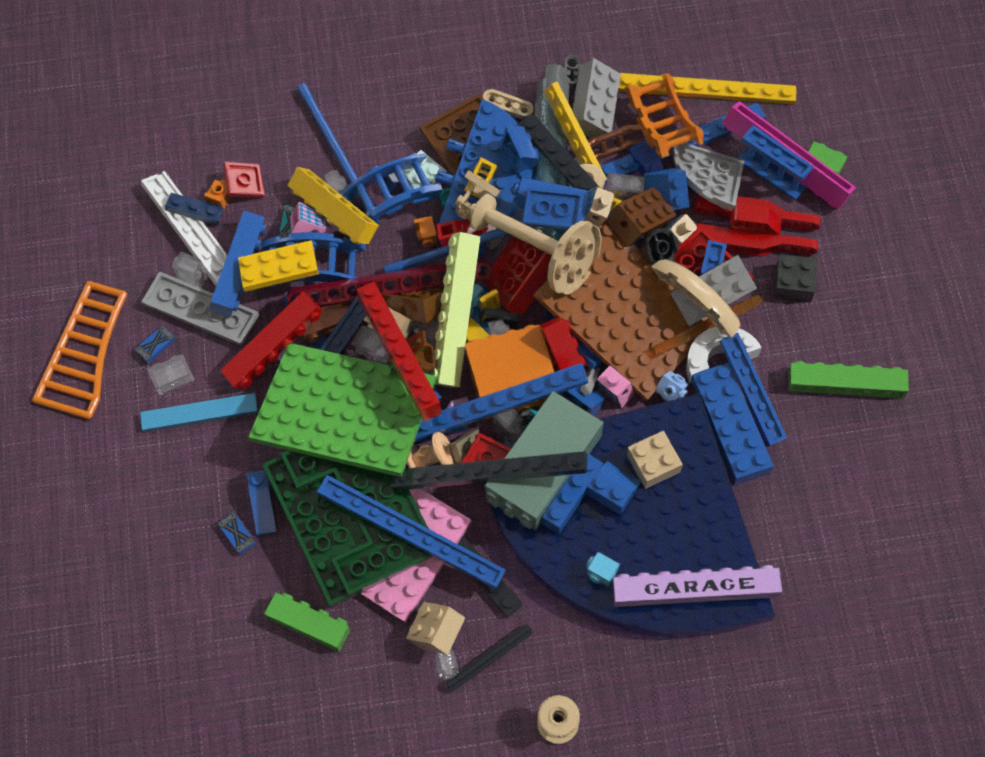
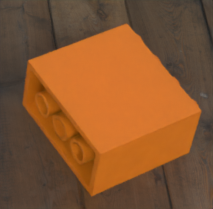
[465,325,554,420]

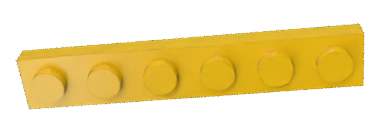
[544,82,607,180]

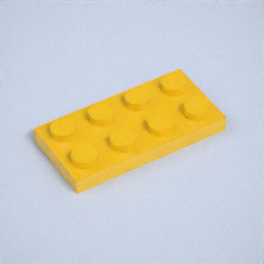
[238,240,319,292]

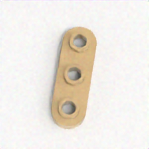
[483,89,533,120]

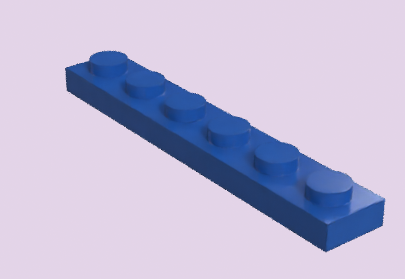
[719,332,787,447]

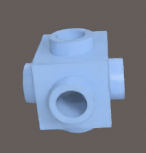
[656,371,689,404]

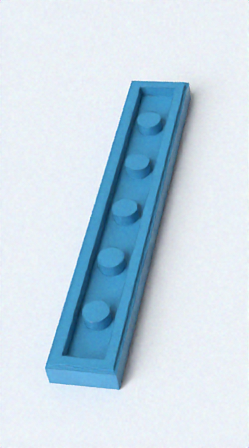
[140,393,258,432]

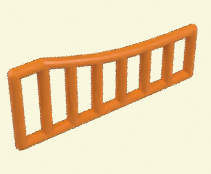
[32,281,127,419]

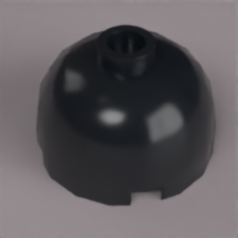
[640,228,678,265]

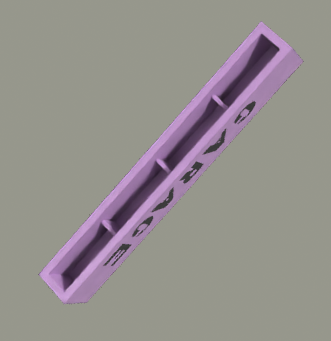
[612,565,782,607]

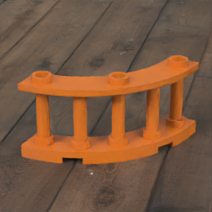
[625,73,704,158]

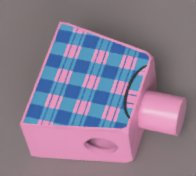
[290,202,334,234]
[595,366,634,408]

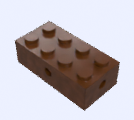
[606,187,677,247]

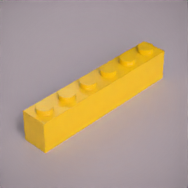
[287,167,379,245]

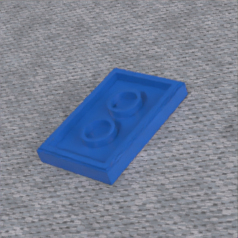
[522,187,585,230]

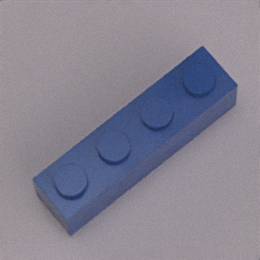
[542,453,603,535]

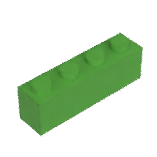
[265,593,350,652]

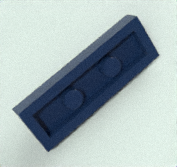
[165,192,224,225]

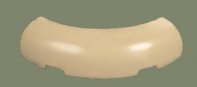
[652,259,740,338]

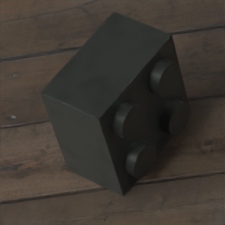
[774,254,817,302]

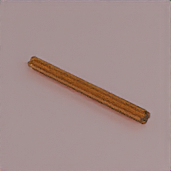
[651,294,762,357]

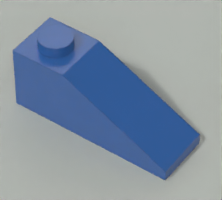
[247,470,277,536]

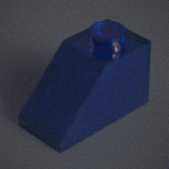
[628,140,665,180]

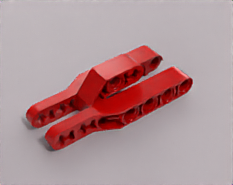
[690,193,821,257]

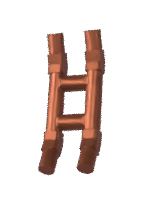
[587,124,644,161]

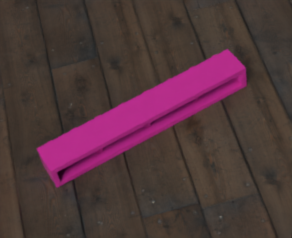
[722,101,856,210]

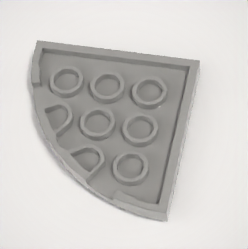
[672,143,744,211]

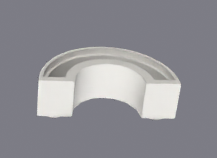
[686,327,762,383]

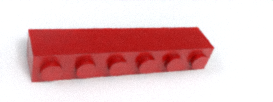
[220,292,324,390]

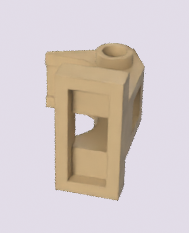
[455,170,501,221]

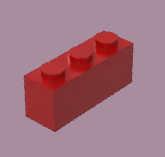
[539,317,586,372]

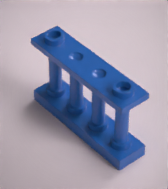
[737,125,814,201]

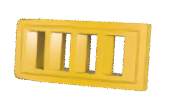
[464,158,498,199]
[478,289,501,311]

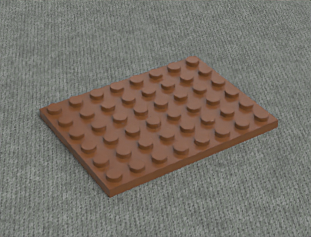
[533,220,714,401]

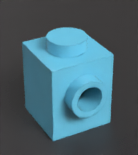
[586,552,619,586]

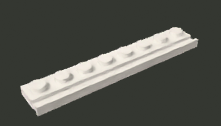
[141,171,227,286]

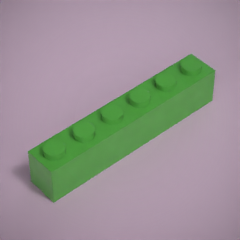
[788,361,909,398]

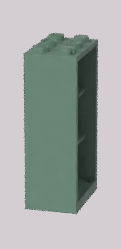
[485,391,604,530]

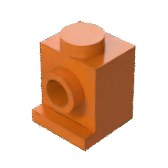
[204,179,232,209]
[414,216,437,247]

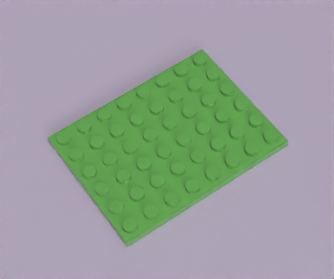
[249,343,436,477]

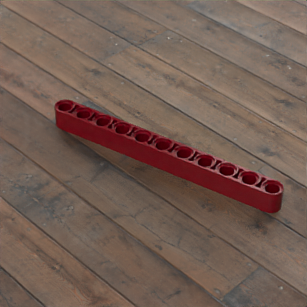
[287,259,491,305]

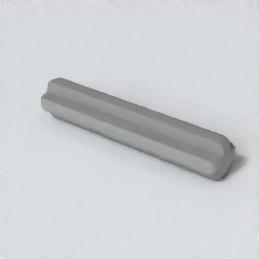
[580,367,600,396]

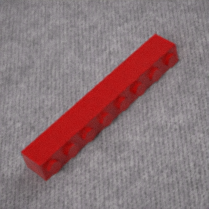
[357,282,442,422]

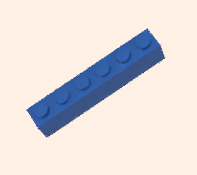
[209,210,267,318]

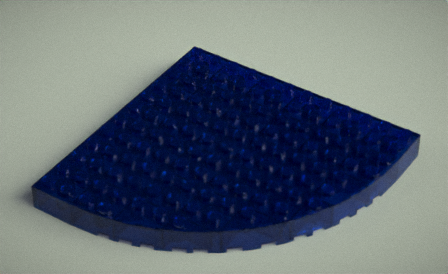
[481,393,775,638]

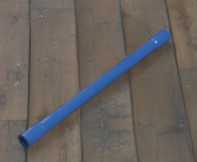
[297,83,375,212]
[384,220,536,273]

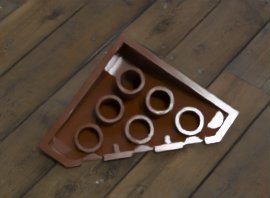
[382,286,444,324]

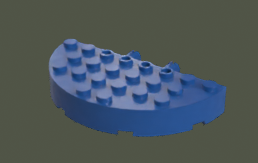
[435,99,533,235]

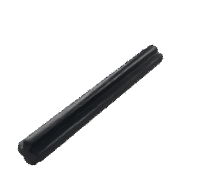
[446,624,533,692]

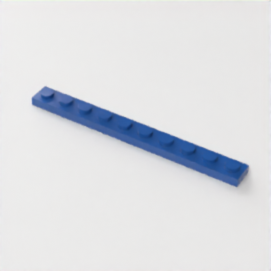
[600,103,766,185]
[414,363,589,442]
[317,475,506,589]

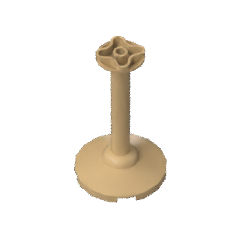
[470,194,602,295]

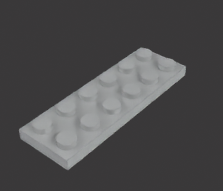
[142,271,259,346]

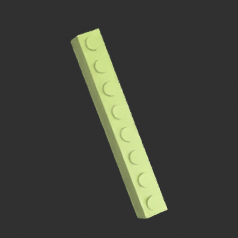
[430,232,480,388]

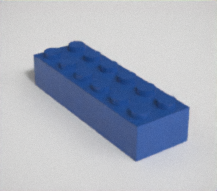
[691,363,774,486]

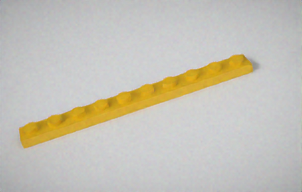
[618,73,796,105]

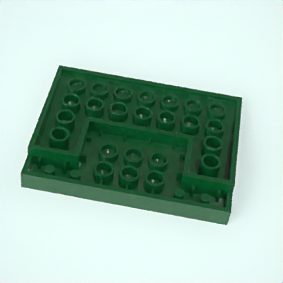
[262,450,434,609]

